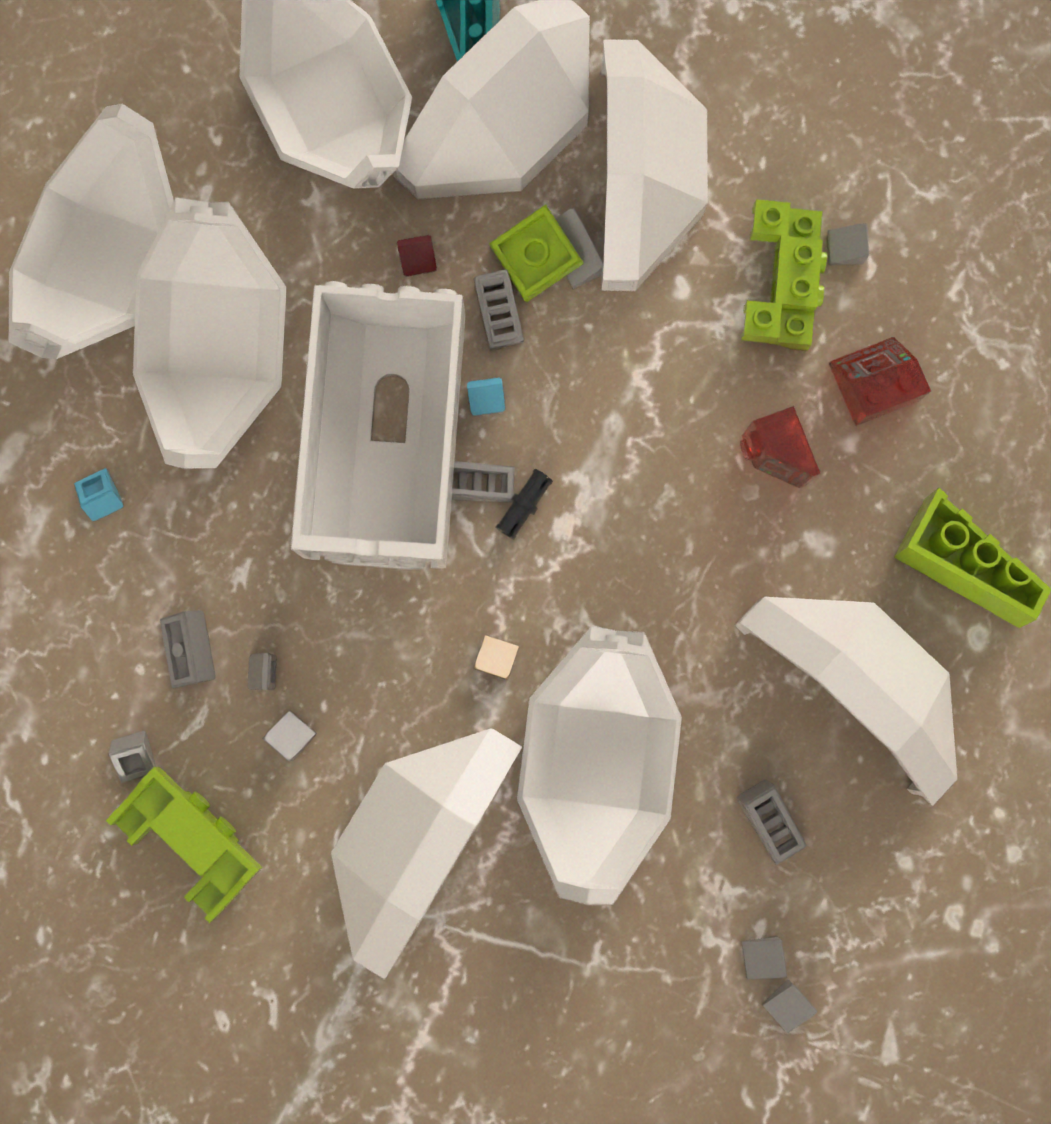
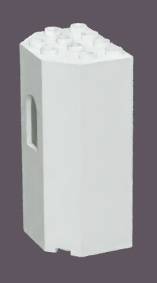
[291,281,466,570]

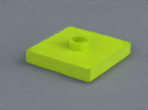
[489,204,584,302]

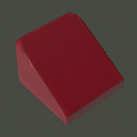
[397,235,437,277]

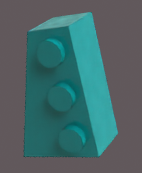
[436,0,500,62]

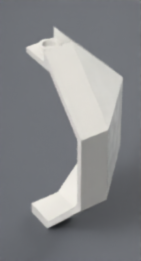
[239,0,412,189]
[393,0,589,199]
[601,40,708,291]
[9,104,174,359]
[133,197,286,469]
[735,597,957,806]
[517,626,682,904]
[331,728,522,979]

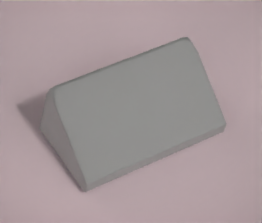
[556,207,603,289]
[160,610,215,688]

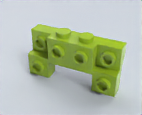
[741,199,827,351]
[105,766,263,923]

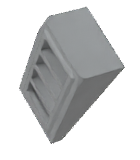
[474,270,524,350]
[452,461,515,502]
[737,780,807,865]

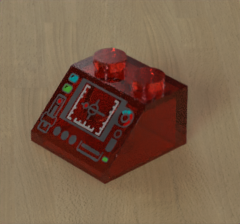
[829,337,931,426]
[740,406,820,488]

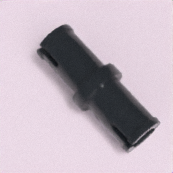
[495,469,553,540]

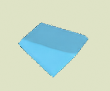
[467,377,505,416]
[74,468,123,521]

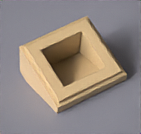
[474,635,519,680]

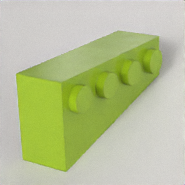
[894,488,1051,628]

